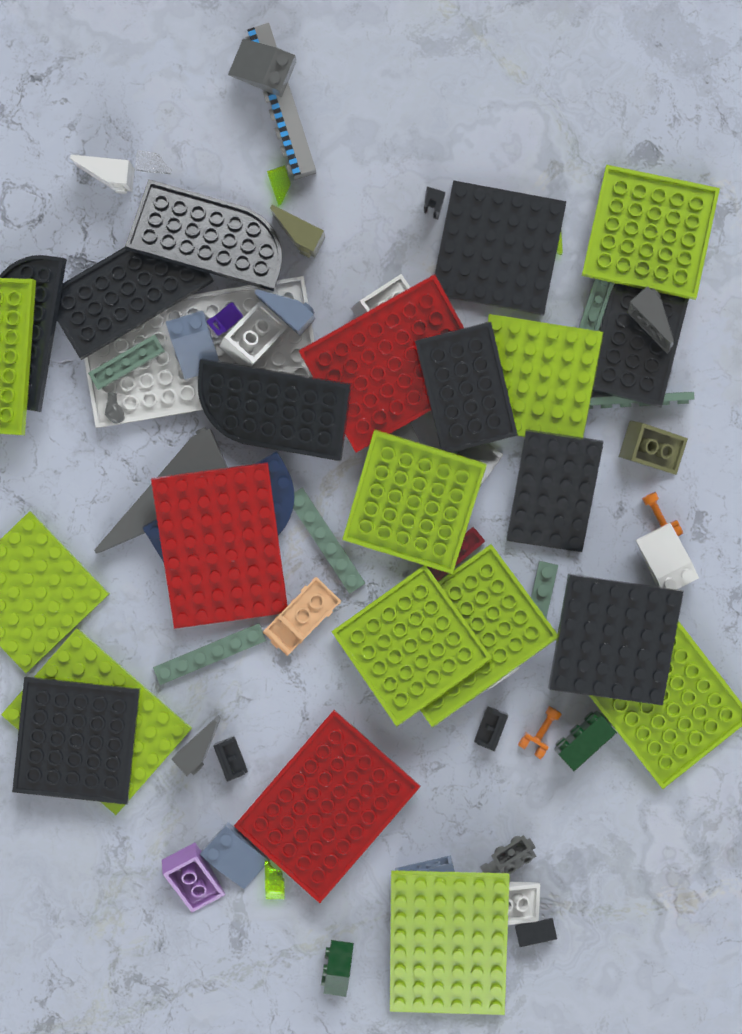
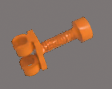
[642,492,684,536]
[518,706,562,759]

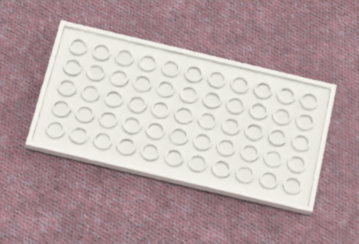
[84,276,315,428]

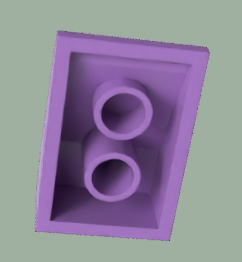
[162,842,225,912]

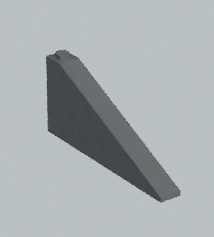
[94,427,228,553]

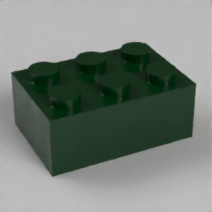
[554,711,617,771]

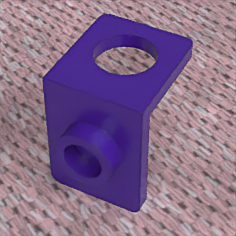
[206,302,243,336]

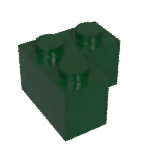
[321,940,354,997]

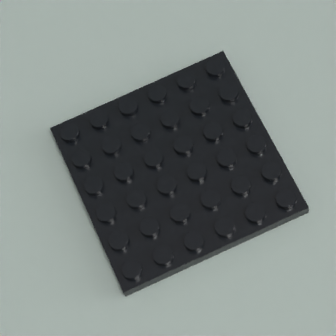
[435,180,567,315]
[548,574,684,705]
[12,676,140,805]

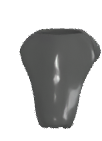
[105,392,125,424]

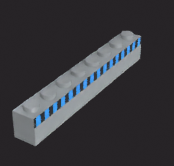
[245,23,316,180]

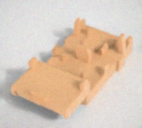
[263,577,341,656]

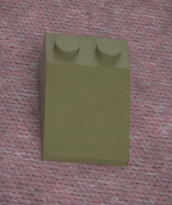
[270,205,325,258]
[618,420,688,475]

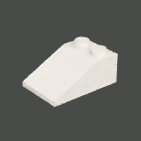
[70,155,135,194]
[351,274,410,317]
[219,301,289,367]
[636,523,699,589]
[508,882,540,925]

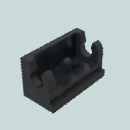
[424,186,446,220]
[474,706,508,752]
[213,736,248,782]
[515,918,557,947]

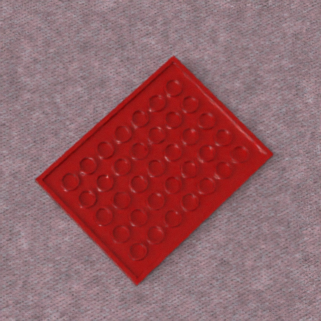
[299,274,464,453]
[151,462,288,629]
[234,709,421,903]

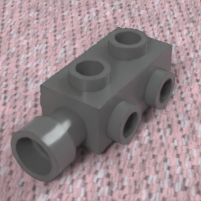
[480,835,537,874]

